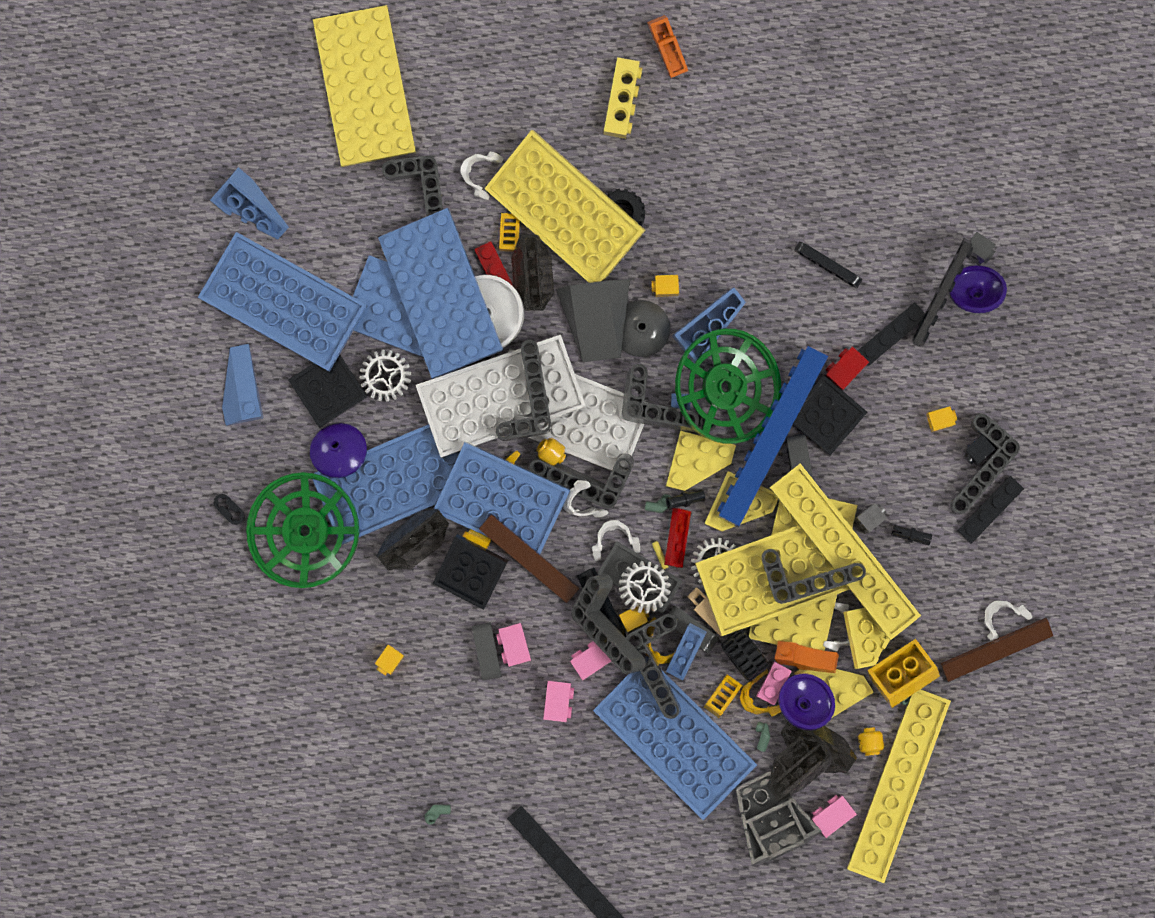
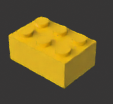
[867,639,940,708]

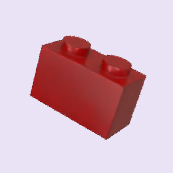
[825,346,869,391]

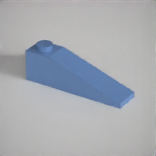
[210,167,289,240]
[222,344,264,426]

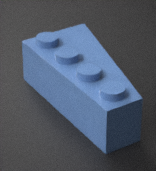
[672,287,746,363]

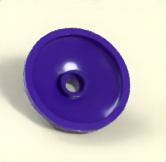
[949,265,1007,313]
[310,423,367,478]
[779,674,835,730]

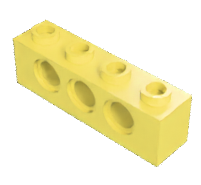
[604,57,642,139]

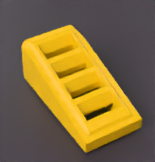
[499,213,520,252]
[704,674,743,718]

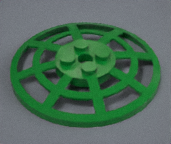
[675,329,781,444]
[246,472,360,588]

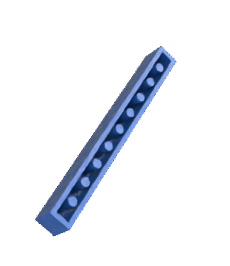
[717,346,828,528]

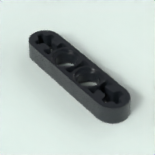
[794,241,862,288]

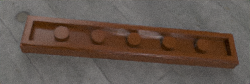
[479,513,579,603]
[940,618,1053,682]

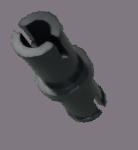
[666,489,705,510]
[892,524,932,546]

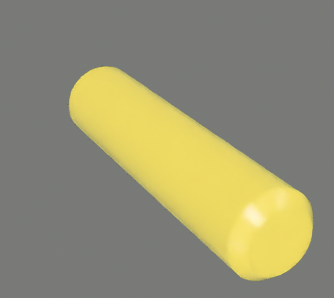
[652,541,669,569]

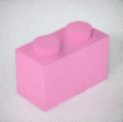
[496,623,531,667]
[570,641,611,680]
[756,662,791,705]
[543,681,574,722]
[811,795,857,838]

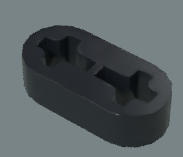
[213,494,245,525]

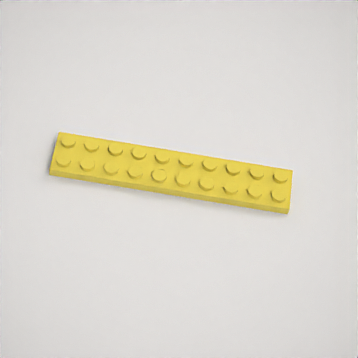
[769,463,921,640]
[847,689,951,883]

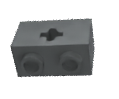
[968,232,996,266]

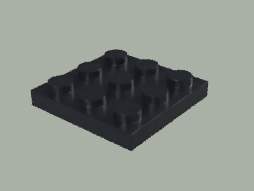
[288,355,368,428]
[793,375,867,456]
[432,534,509,610]

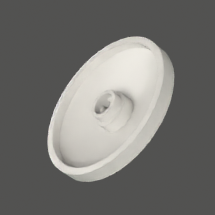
[475,275,524,348]

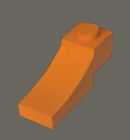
[647,15,688,78]
[775,641,839,673]

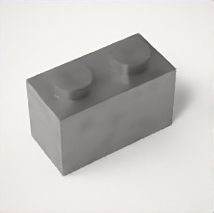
[854,503,887,534]

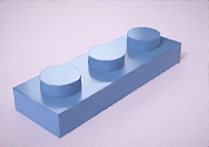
[666,623,707,680]

